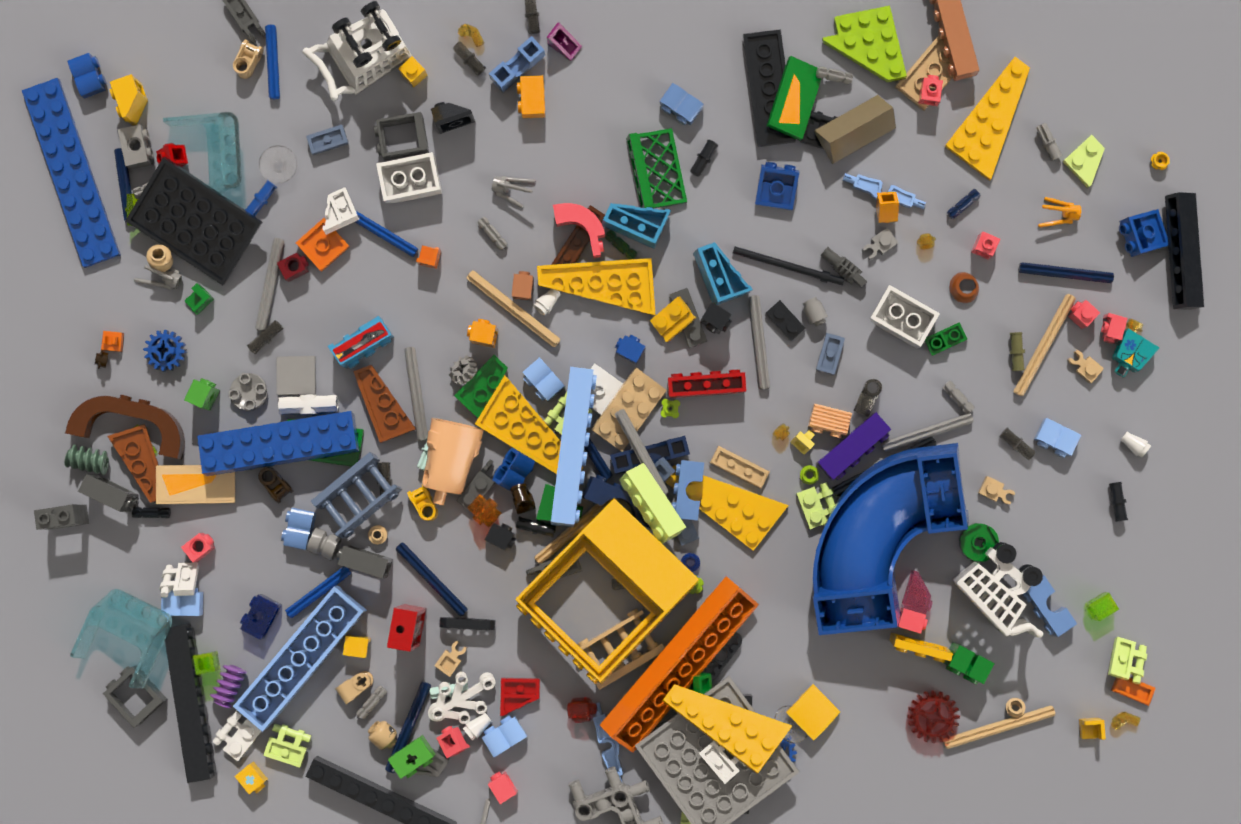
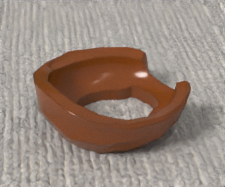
[949,272,979,303]

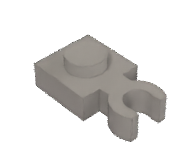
[862,228,898,260]

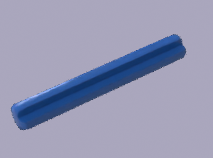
[265,25,280,100]
[355,211,418,257]
[285,566,352,618]

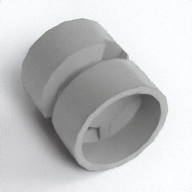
[307,527,342,561]

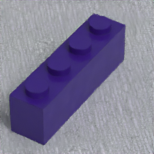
[816,412,891,480]

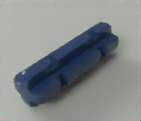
[947,189,981,219]

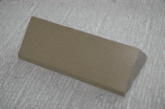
[814,95,896,164]

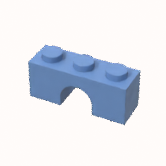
[489,36,545,93]
[672,460,704,521]
[1022,575,1077,637]

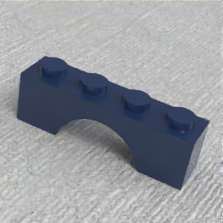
[610,436,690,474]
[582,474,651,529]

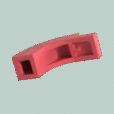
[553,203,605,259]

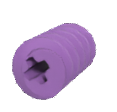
[210,665,247,708]

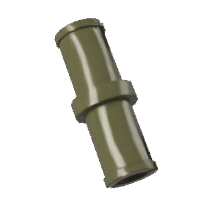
[1009,332,1025,371]

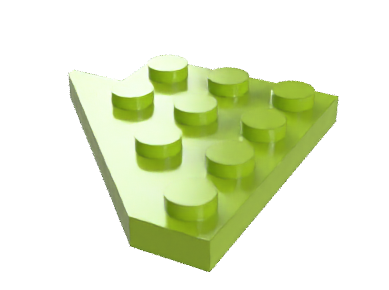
[822,5,907,82]

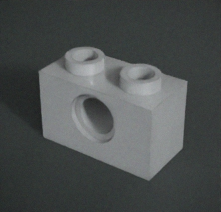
[118,124,154,170]

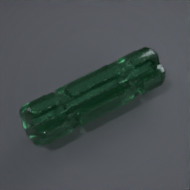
[605,230,637,260]

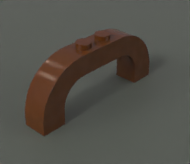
[65,395,185,459]

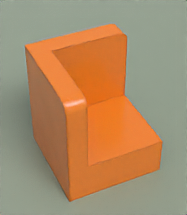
[416,245,441,269]

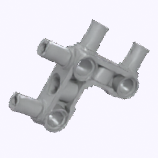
[569,766,664,824]

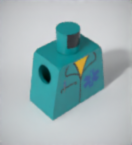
[1112,328,1159,377]

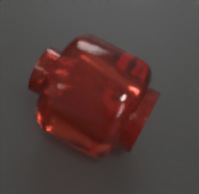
[567,697,597,723]

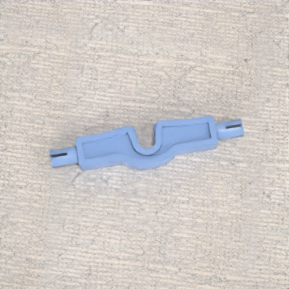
[842,173,926,209]
[592,702,623,782]

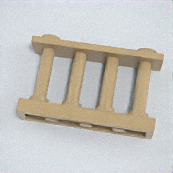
[577,608,665,690]

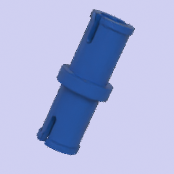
[245,180,277,217]

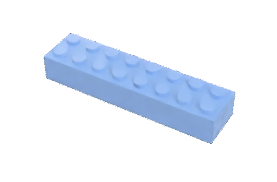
[551,367,597,527]
[233,585,367,732]

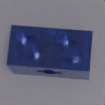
[240,594,282,640]

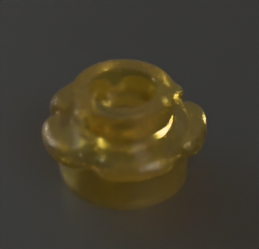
[917,234,936,250]
[1126,318,1144,333]
[772,423,790,441]

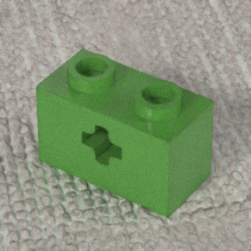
[184,378,220,411]
[388,735,435,779]

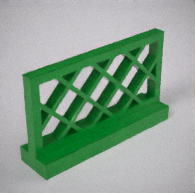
[626,128,687,209]

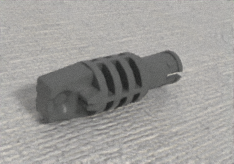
[820,247,867,287]

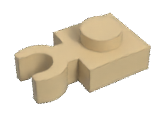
[1067,350,1104,383]
[978,476,1015,504]
[434,641,467,677]

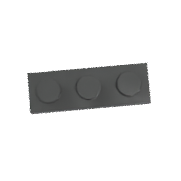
[670,288,707,348]

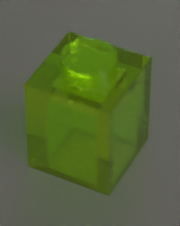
[1085,592,1119,621]
[193,651,221,675]

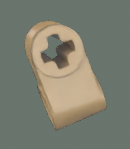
[233,39,264,79]
[335,671,374,704]

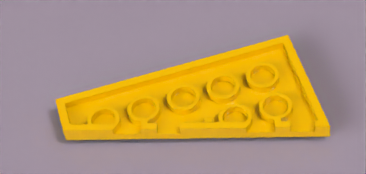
[945,57,1030,181]
[537,258,656,316]
[475,375,583,474]
[665,465,789,551]
[662,684,792,774]

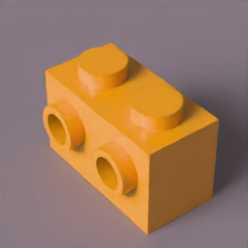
[517,76,546,118]
[467,319,499,348]

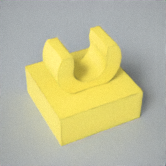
[790,430,815,455]

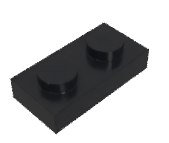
[765,300,805,341]

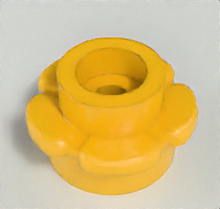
[1151,152,1170,170]

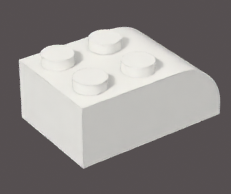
[376,152,442,203]
[870,285,940,349]

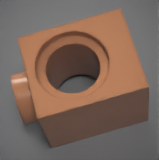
[511,271,534,301]

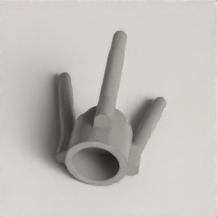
[492,176,536,208]
[134,265,182,290]

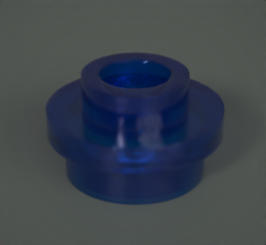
[681,553,700,572]

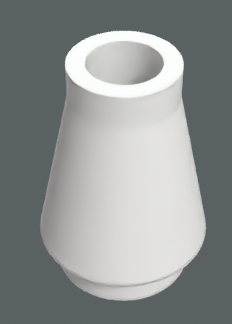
[533,289,561,316]
[1120,431,1151,458]
[463,713,492,741]

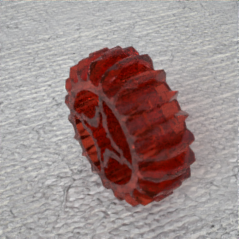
[907,690,960,743]

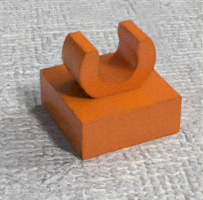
[101,331,124,352]

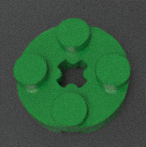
[959,523,999,562]

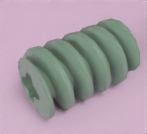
[64,444,109,475]

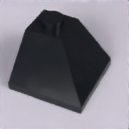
[431,102,475,134]

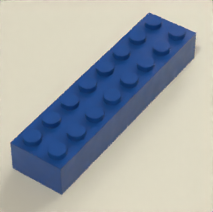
[197,411,360,476]

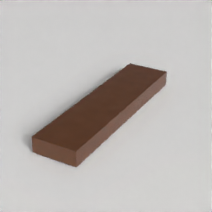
[551,205,605,265]

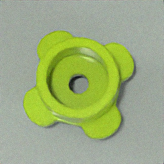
[660,399,680,419]

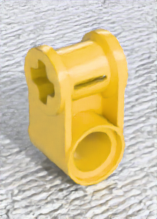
[407,485,438,521]

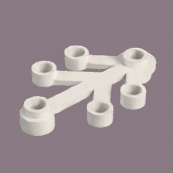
[428,672,496,724]

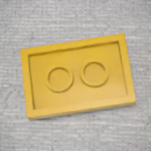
[889,633,953,663]

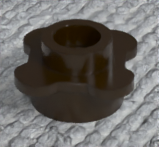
[94,350,108,369]

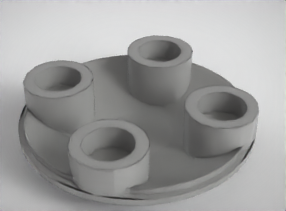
[228,373,267,411]

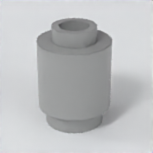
[802,297,828,327]

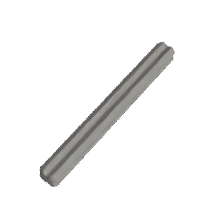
[255,238,284,331]
[749,295,770,390]
[405,347,428,441]
[615,409,669,495]
[881,413,973,452]

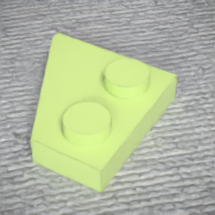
[1062,135,1105,188]

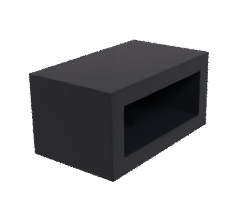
[700,302,732,334]

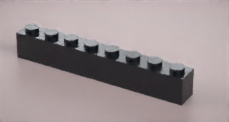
[163,623,216,783]
[305,756,457,824]

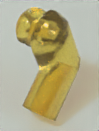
[458,24,484,47]
[1111,712,1140,730]

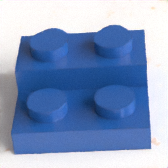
[755,162,799,210]
[1119,209,1168,257]

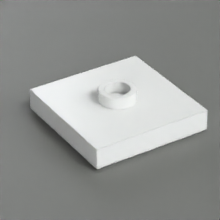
[591,364,623,415]

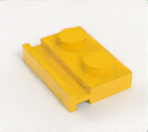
[650,297,696,342]

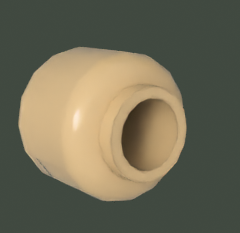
[146,244,173,272]
[368,721,397,750]

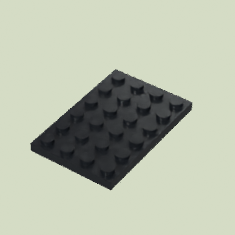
[125,157,263,286]

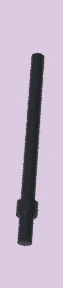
[733,246,844,286]

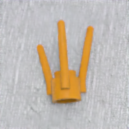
[1038,197,1081,227]

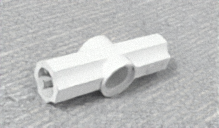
[278,394,339,415]

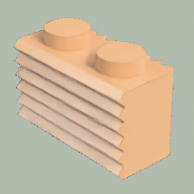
[808,404,852,439]

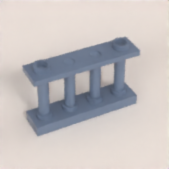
[311,452,402,539]

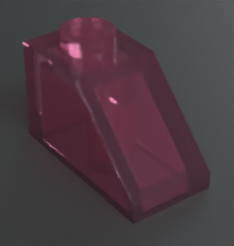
[901,570,933,615]

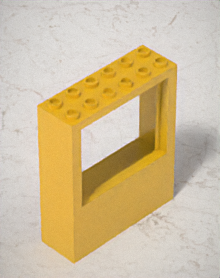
[515,498,699,684]

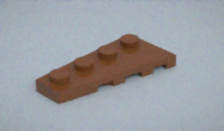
[353,365,416,443]
[107,424,159,503]

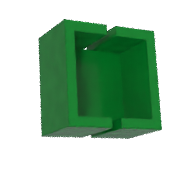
[944,642,995,685]

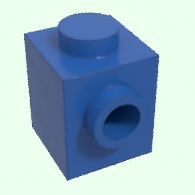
[615,335,645,364]

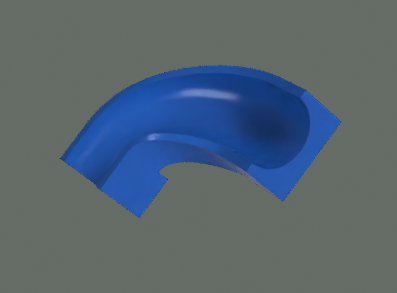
[813,443,969,635]

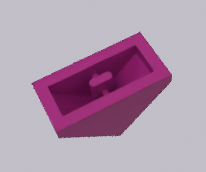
[546,22,582,61]

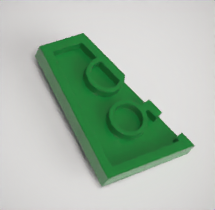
[454,354,508,418]

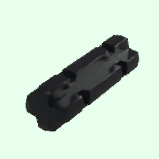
[132,507,171,518]

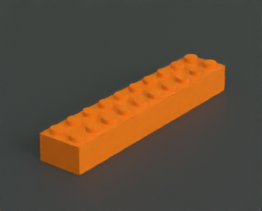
[600,576,759,753]

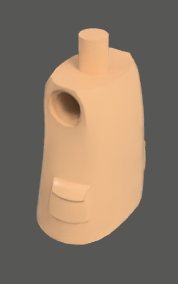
[422,418,484,505]

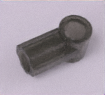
[853,379,882,417]

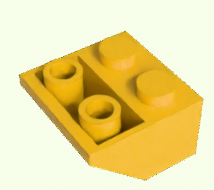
[109,74,148,126]

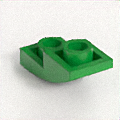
[925,322,968,356]

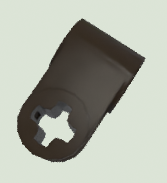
[258,468,294,504]
[510,484,536,515]

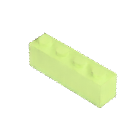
[619,463,686,544]

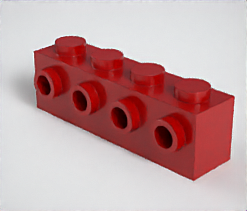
[667,370,746,398]

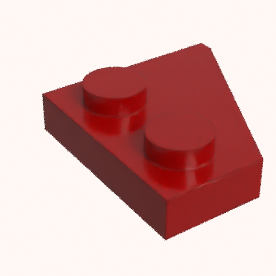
[500,678,540,716]

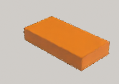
[1111,677,1156,706]

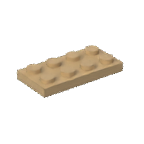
[591,367,667,452]

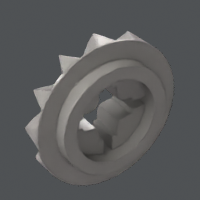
[449,355,477,384]

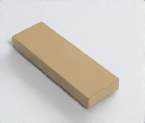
[710,446,770,489]

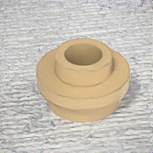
[368,525,388,545]
[1006,698,1025,718]

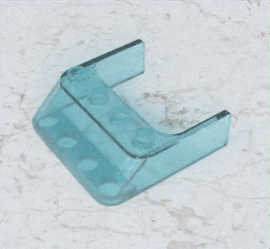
[163,112,242,193]
[70,589,172,688]

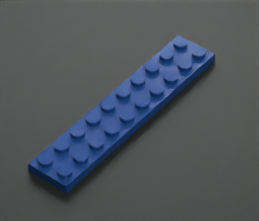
[22,78,121,268]

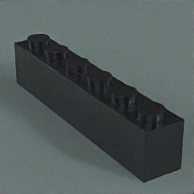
[1165,192,1204,310]

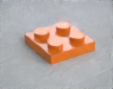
[295,218,350,272]

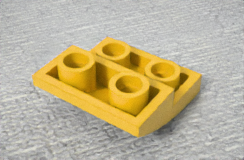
[786,684,840,741]

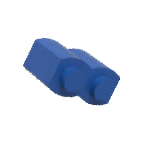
[67,53,107,99]
[492,447,535,491]

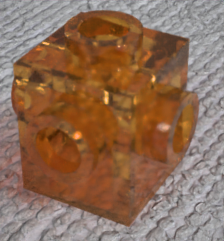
[468,494,502,527]

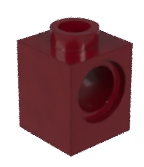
[277,253,309,282]

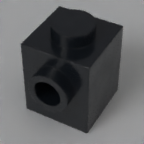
[485,523,516,551]

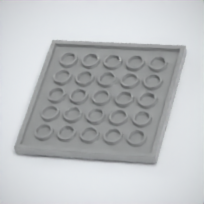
[635,676,799,824]

